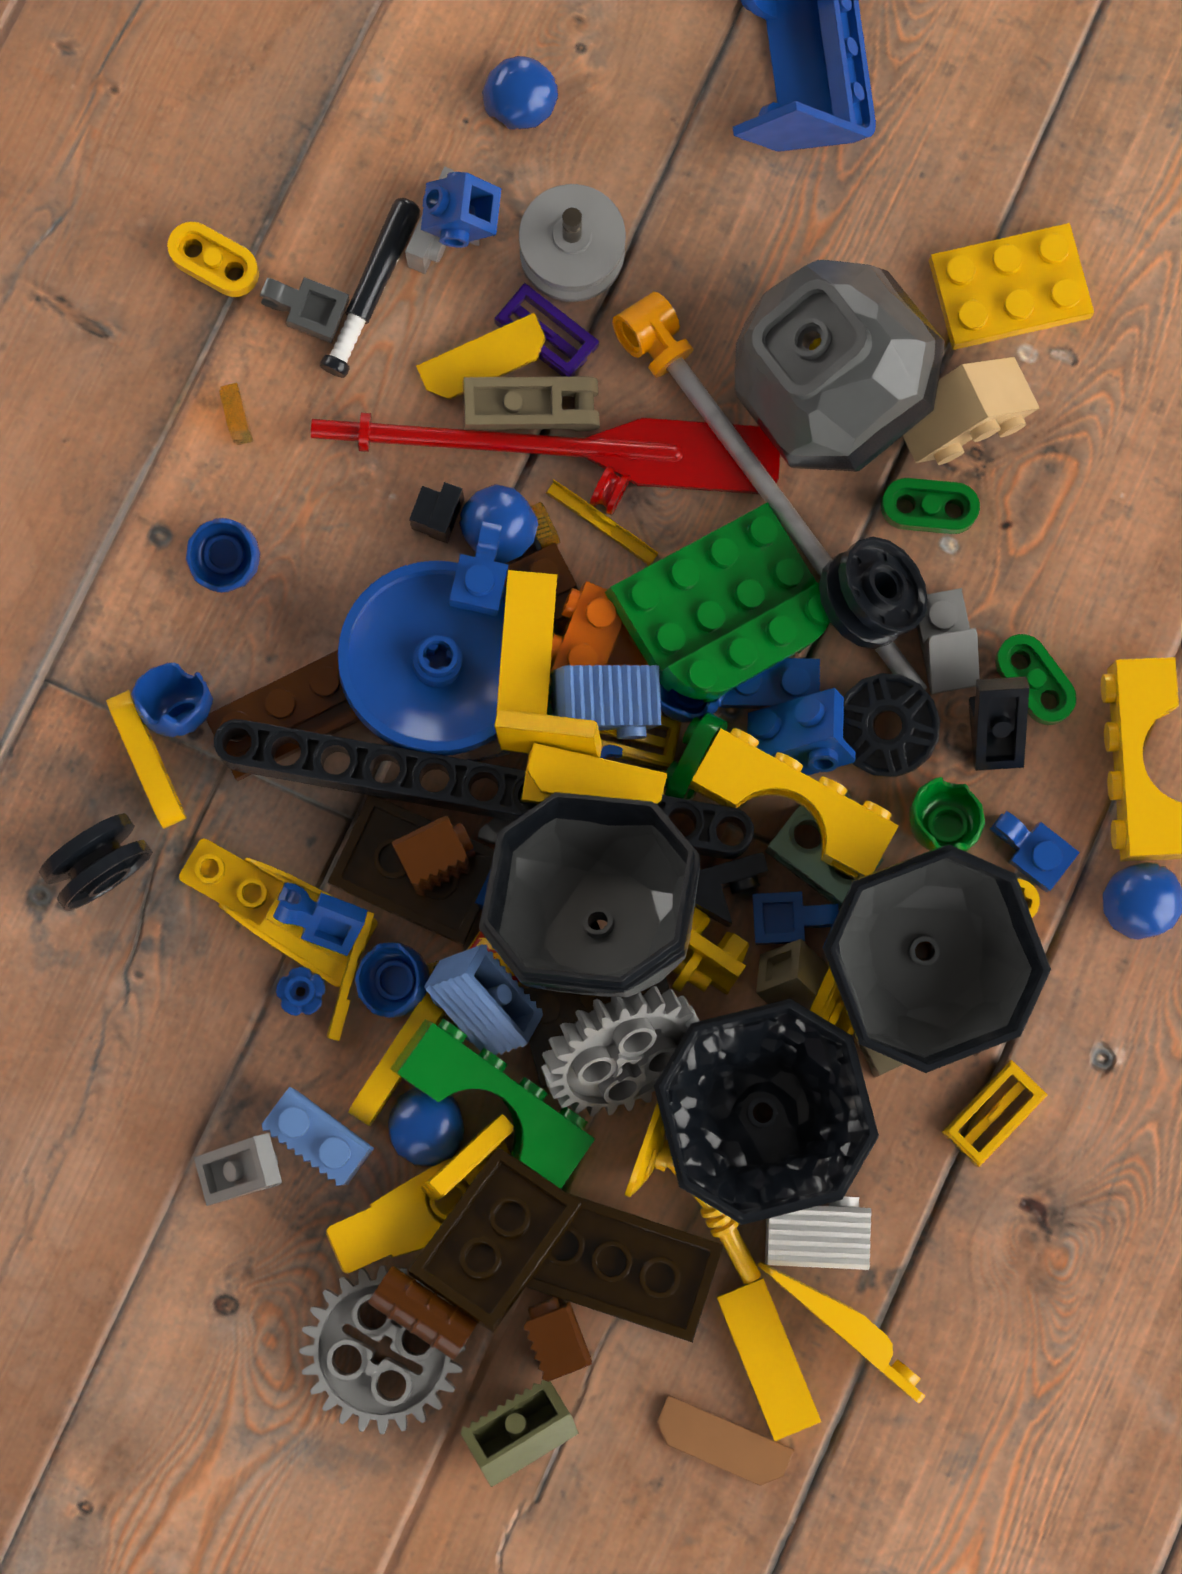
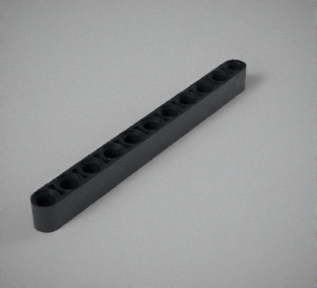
[214,719,754,859]

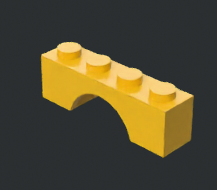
[1101,657,1182,862]
[689,728,899,879]

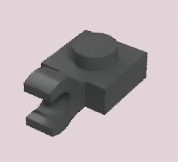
[260,277,349,343]

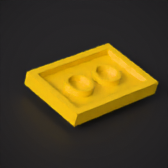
[929,223,1094,350]

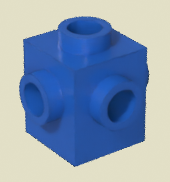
[421,172,502,248]

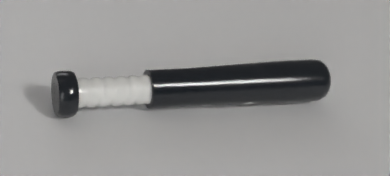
[320,198,420,378]

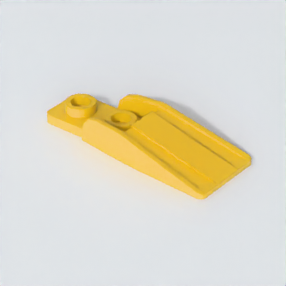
[179,838,378,988]
[326,1140,511,1274]
[757,1262,925,1404]

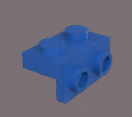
[747,687,856,775]

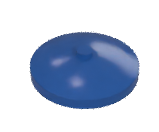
[338,561,506,756]

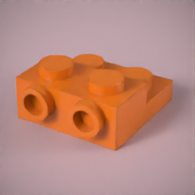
[550,581,648,675]

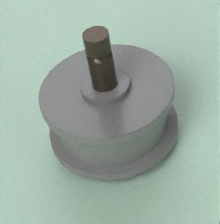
[519,184,626,302]

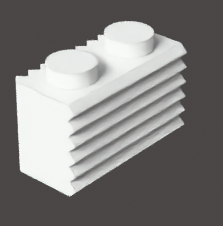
[765,1197,871,1270]

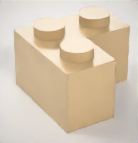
[903,357,1039,465]

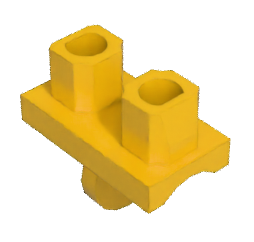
[672,907,749,995]

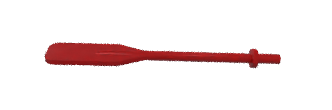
[311,412,780,494]

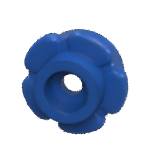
[276,967,326,1016]

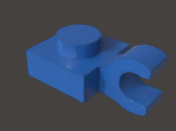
[449,521,509,617]
[989,811,1080,892]
[273,883,368,956]
[752,891,839,945]

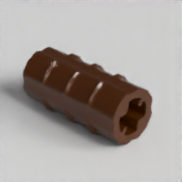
[368,1266,478,1360]

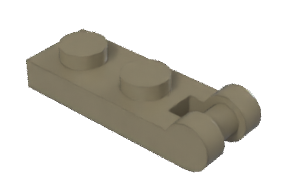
[463,376,600,431]

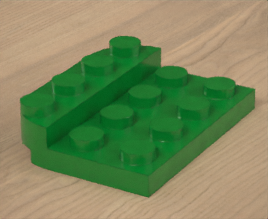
[605,502,830,703]

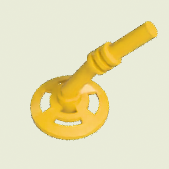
[624,1101,761,1284]

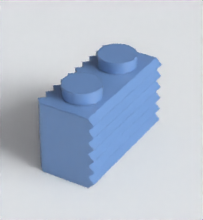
[550,665,662,739]
[424,945,543,1055]
[262,1087,374,1186]

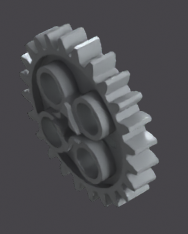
[541,986,700,1116]
[299,1265,466,1434]

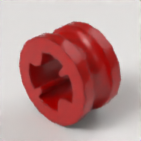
[590,465,631,515]

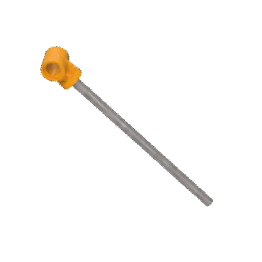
[612,291,927,689]

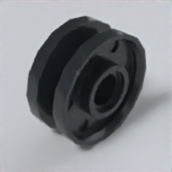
[819,537,928,649]
[843,673,941,777]
[39,813,153,911]

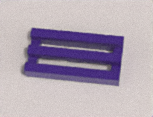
[494,282,599,377]

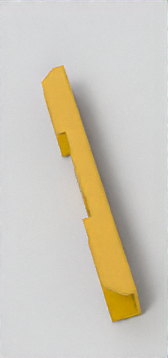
[546,479,658,566]
[327,911,374,1041]

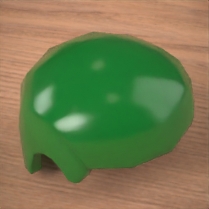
[909,777,985,851]

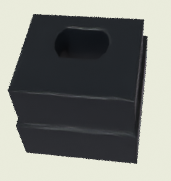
[409,482,464,543]

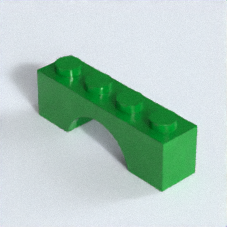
[390,1019,595,1189]

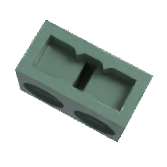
[765,804,884,909]

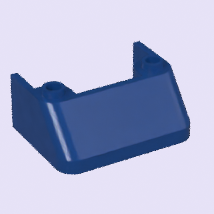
[733,0,876,152]

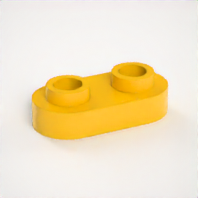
[167,222,259,297]

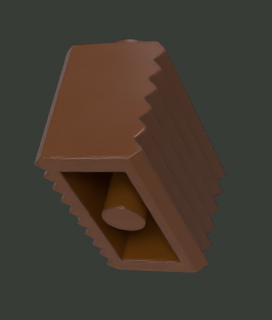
[392,815,476,896]
[523,1297,592,1382]

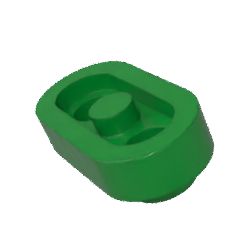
[881,478,980,534]
[995,634,1077,725]
[664,712,728,800]

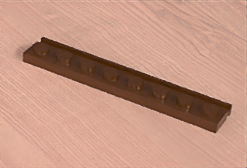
[206,543,579,782]

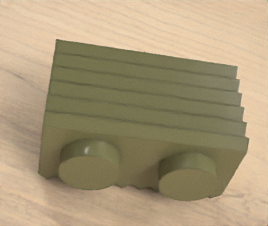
[461,1379,579,1487]

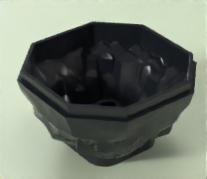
[654,999,879,1225]

